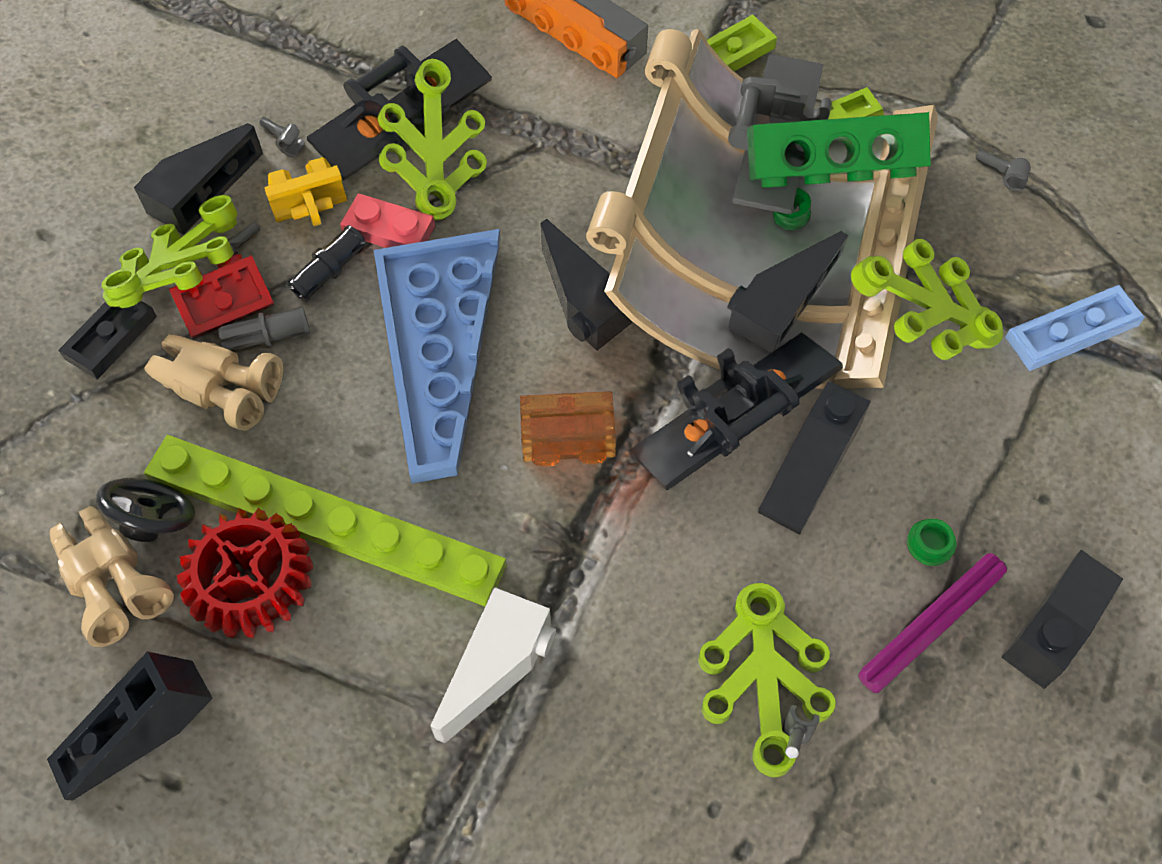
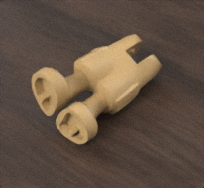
[145,334,283,431]
[49,506,174,647]

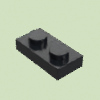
[58,301,157,380]

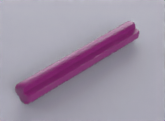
[858,553,1007,693]

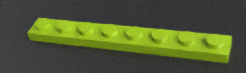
[143,434,507,606]

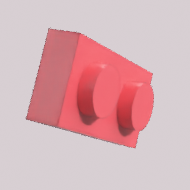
[340,193,435,248]

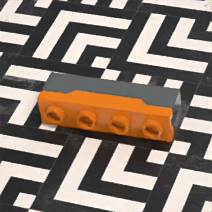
[504,0,648,79]

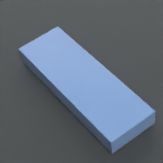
[1005,285,1145,371]

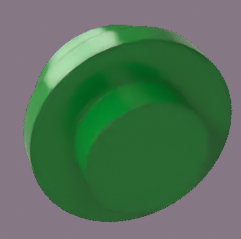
[907,518,957,566]

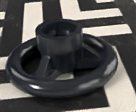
[96,478,195,542]

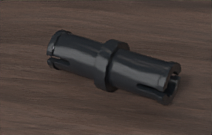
[286,225,367,302]

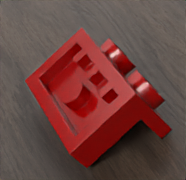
[169,254,274,339]

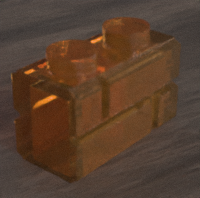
[520,391,616,467]

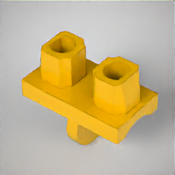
[264,157,347,227]

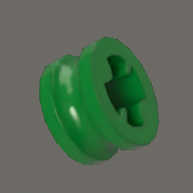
[773,188,811,230]

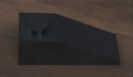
[134,123,263,235]
[540,219,633,351]
[727,231,849,353]
[758,380,871,535]
[1001,550,1123,689]
[47,651,213,801]

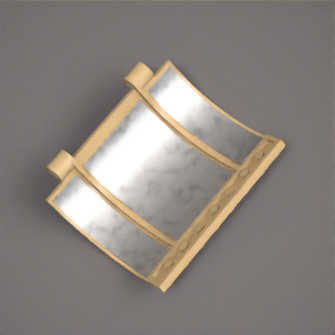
[586,29,938,389]

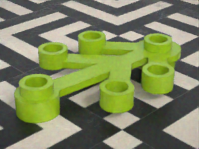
[378,59,487,221]
[101,195,238,308]
[851,239,1003,360]
[698,583,836,777]

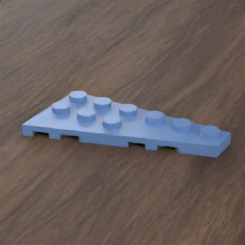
[374,229,501,484]

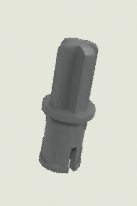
[218,306,310,351]

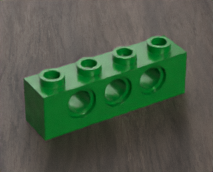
[747,112,931,188]

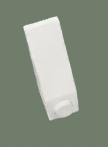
[430,587,556,743]

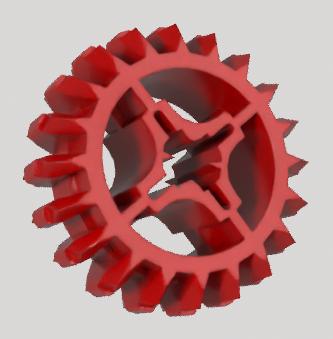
[176,507,314,639]

